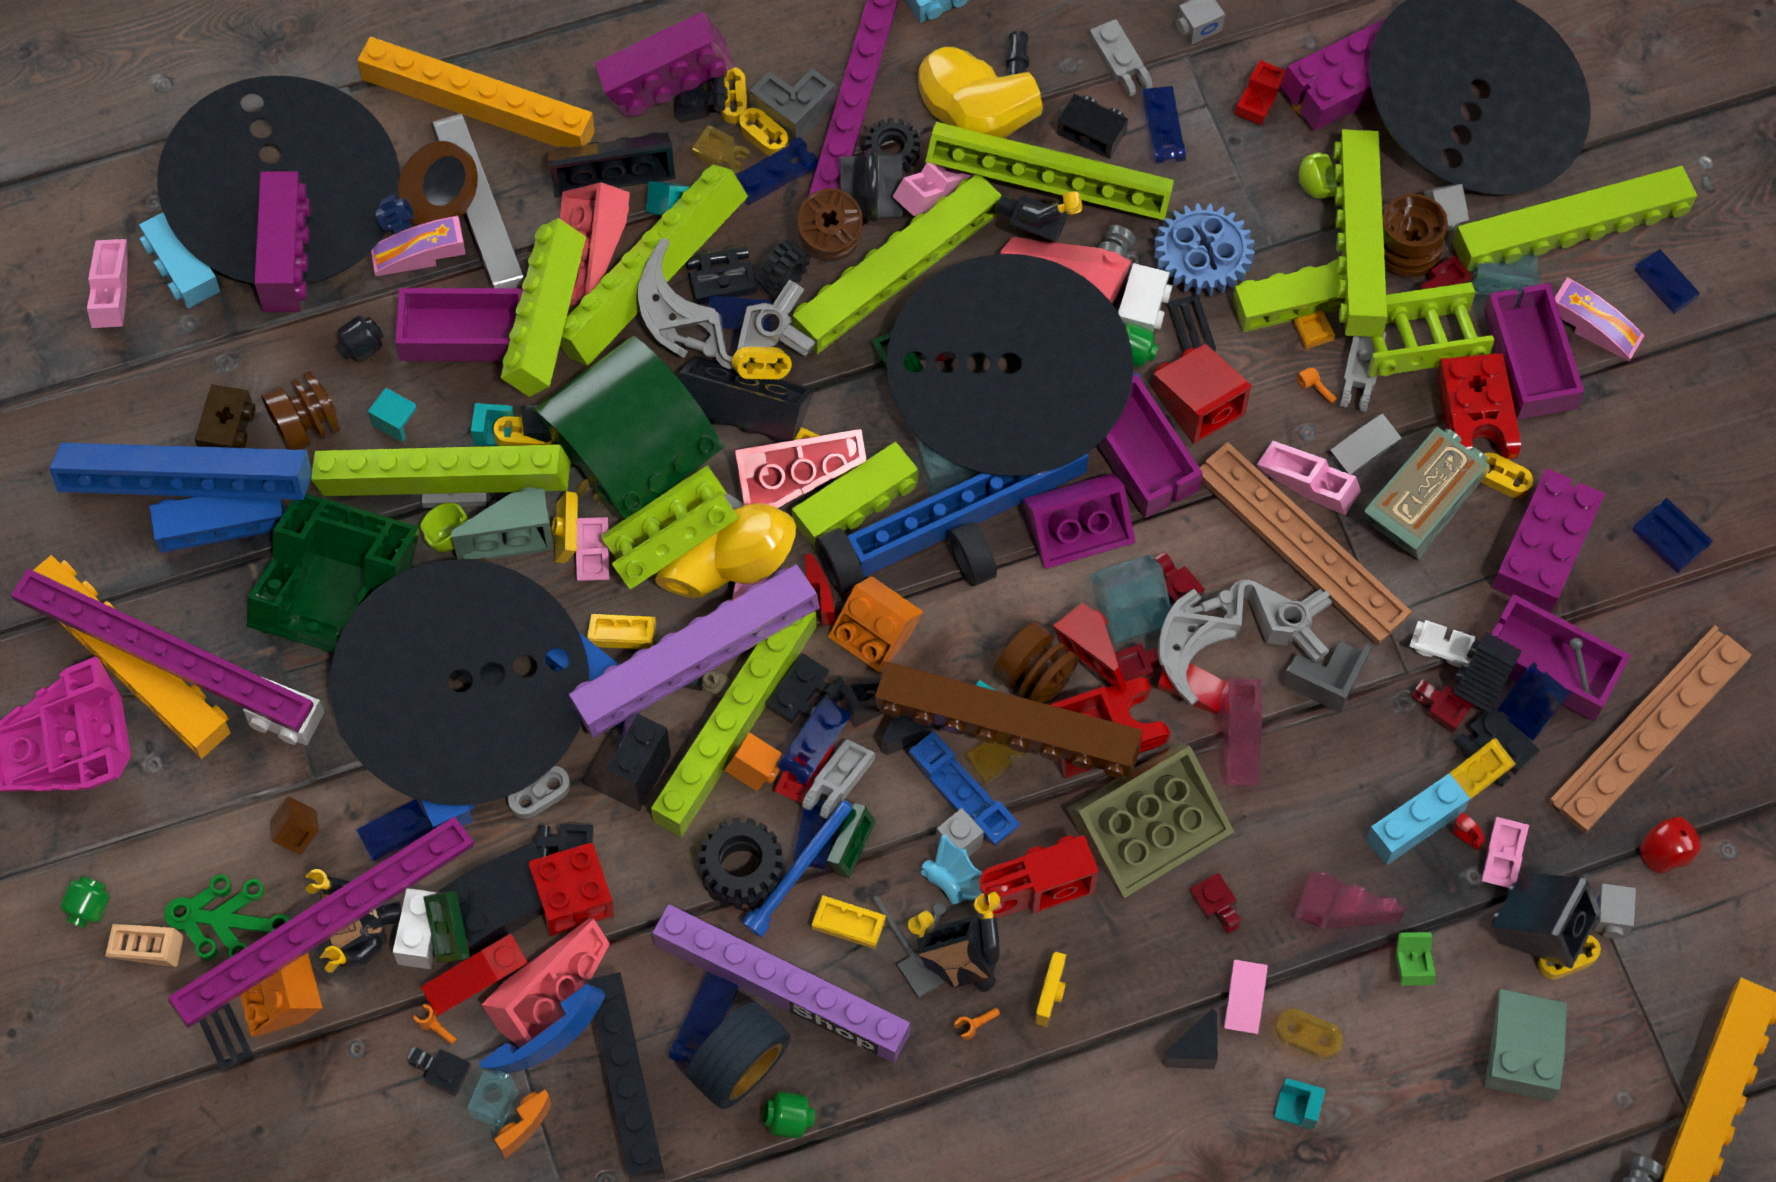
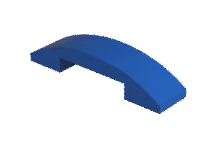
[909,731,1020,846]
[479,984,605,1074]

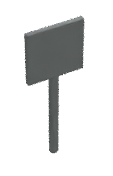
[873,896,947,998]

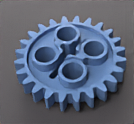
[1154,203,1255,295]

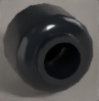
[336,315,384,362]

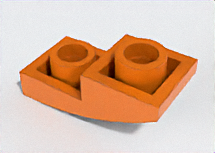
[494,1090,551,1159]

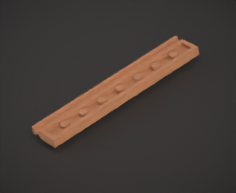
[1200,442,1412,646]
[1548,625,1752,834]

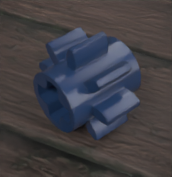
[376,194,414,234]

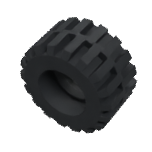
[699,817,783,910]

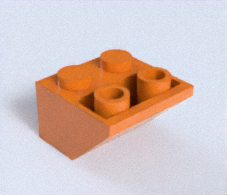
[828,576,923,673]
[240,953,323,1037]

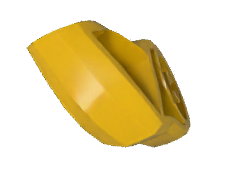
[918,47,1042,138]
[655,503,796,598]

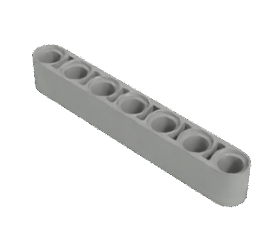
[432,113,524,288]

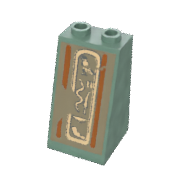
[1364,427,1489,561]

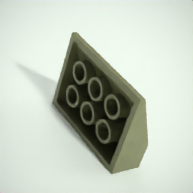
[1066,743,1234,898]

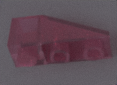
[1222,678,1262,786]
[1294,871,1406,929]

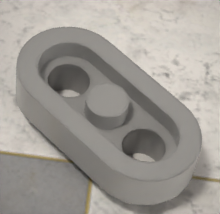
[508,766,570,819]

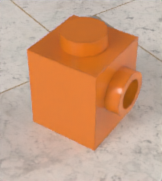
[724,732,782,792]

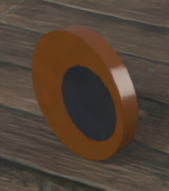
[398,141,478,225]

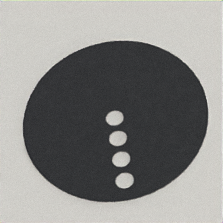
[1369,0,1590,195]
[157,75,400,285]
[887,254,1133,477]
[330,559,589,806]

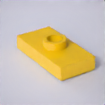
[551,491,578,564]
[587,614,656,649]
[1450,738,1516,800]
[812,895,886,949]
[1035,952,1066,1027]

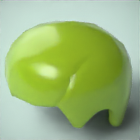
[1298,152,1338,199]
[420,502,469,552]

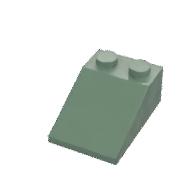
[451,487,554,561]
[1485,989,1567,1101]

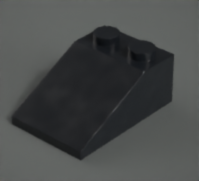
[439,842,544,951]

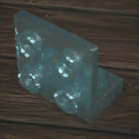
[1472,253,1541,300]

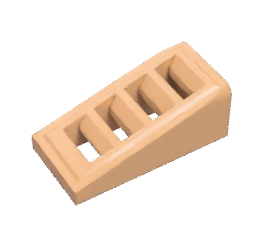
[105,924,183,967]

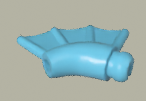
[921,835,988,904]

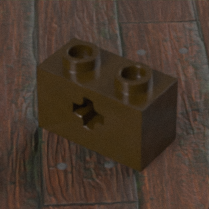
[195,384,256,448]

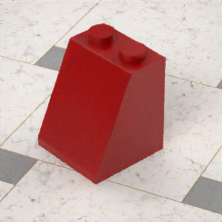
[1151,344,1252,444]

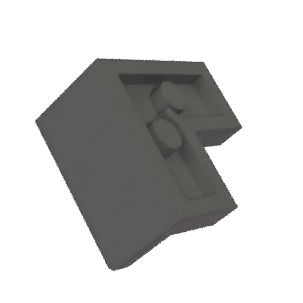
[749,68,835,143]
[1282,641,1372,713]

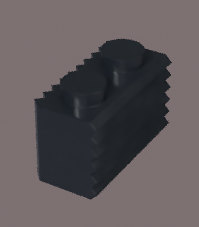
[1057,93,1129,159]
[1453,633,1522,713]

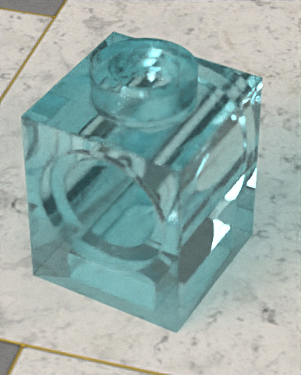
[467,1070,518,1129]

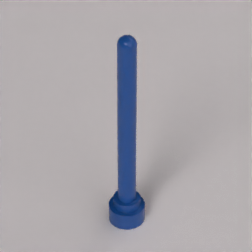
[741,801,852,938]

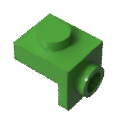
[1395,932,1436,986]

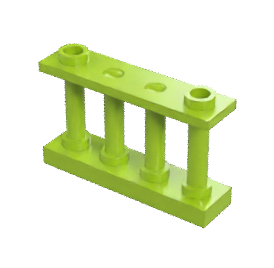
[1368,282,1494,377]
[601,465,739,590]

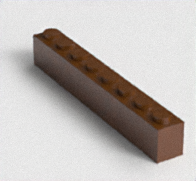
[875,662,1142,778]

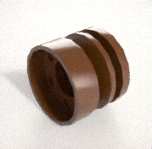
[798,188,862,262]
[1383,194,1448,277]
[261,371,340,450]
[993,621,1080,704]

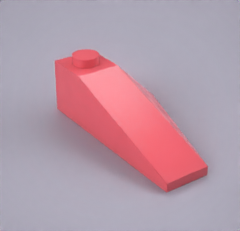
[560,182,630,307]
[1000,237,1131,303]
[734,429,867,508]
[481,918,610,1048]

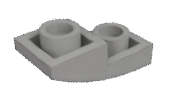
[1331,413,1402,475]

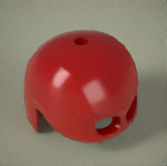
[1640,817,1702,874]

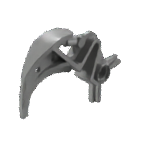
[638,238,816,369]
[1157,580,1332,706]

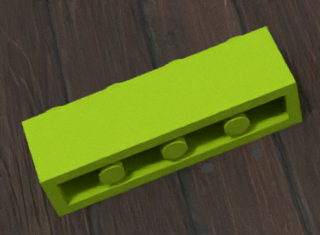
[1232,260,1344,333]
[792,442,918,550]

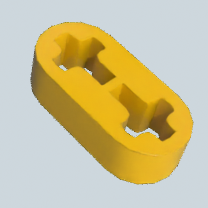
[720,68,747,124]
[739,108,788,157]
[732,347,792,379]
[493,416,553,446]
[1481,452,1533,499]
[1537,935,1601,980]

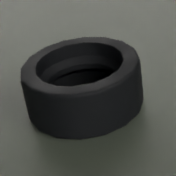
[949,522,997,587]
[815,528,864,593]

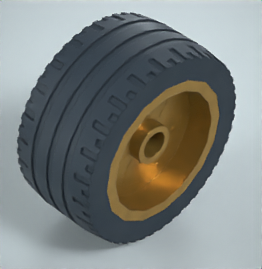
[686,1002,791,1109]

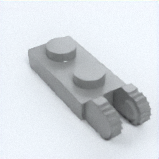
[1089,19,1153,96]
[1340,332,1387,412]
[802,739,875,819]

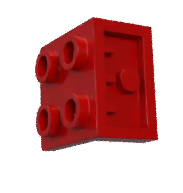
[529,843,614,936]

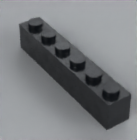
[587,972,665,1182]

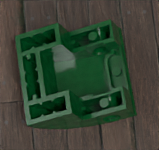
[533,336,725,520]
[246,493,419,653]

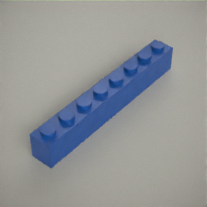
[49,443,312,500]
[847,454,1089,577]

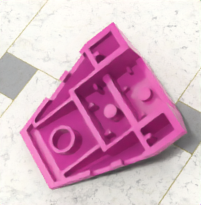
[0,657,131,792]

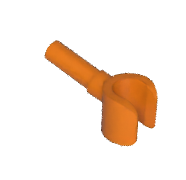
[1296,367,1337,404]
[413,1004,457,1045]
[954,1008,1000,1040]

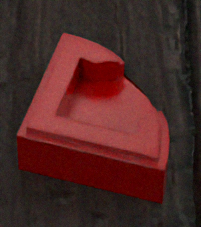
[1450,812,1485,850]

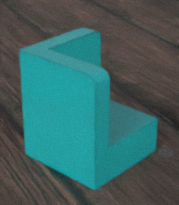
[646,181,691,215]
[368,388,417,442]
[471,403,515,446]
[1274,1078,1326,1130]

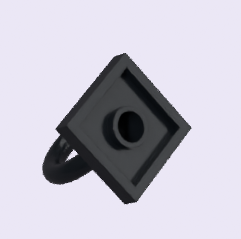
[840,148,903,223]

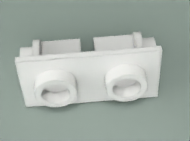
[1409,620,1475,667]

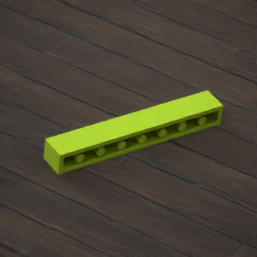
[925,122,1174,220]
[1333,129,1387,337]
[560,164,748,366]
[1452,165,1697,272]
[793,174,1001,354]
[311,445,571,496]
[651,611,817,838]

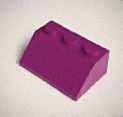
[1023,473,1136,569]

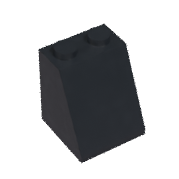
[582,714,671,812]
[1492,872,1601,969]

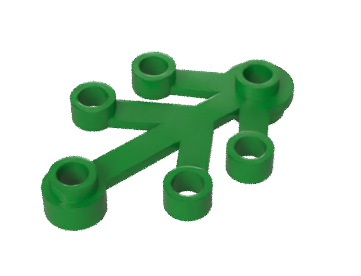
[164,874,291,961]

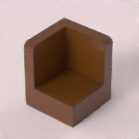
[270,796,319,855]

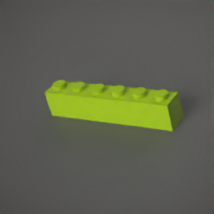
[501,217,586,397]

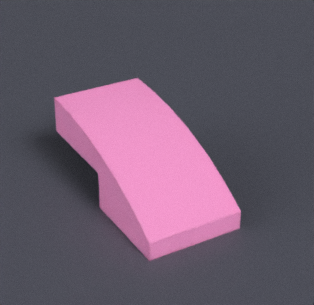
[576,517,610,581]
[1481,817,1529,888]
[1224,959,1268,1034]

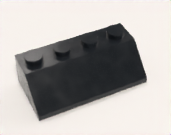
[547,132,675,198]
[678,355,814,442]

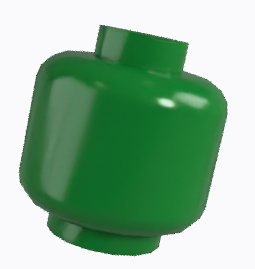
[1125,323,1158,368]
[60,876,110,928]
[762,1091,815,1139]

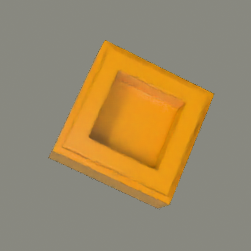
[1293,310,1335,350]

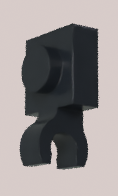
[407,1047,471,1097]

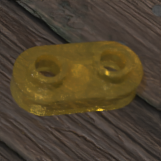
[1276,1009,1343,1059]

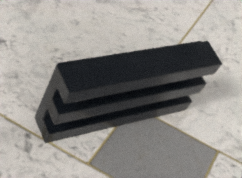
[1168,295,1216,353]
[199,1003,254,1072]

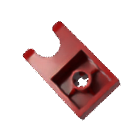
[1435,353,1521,460]
[1049,677,1171,779]
[979,835,1099,919]

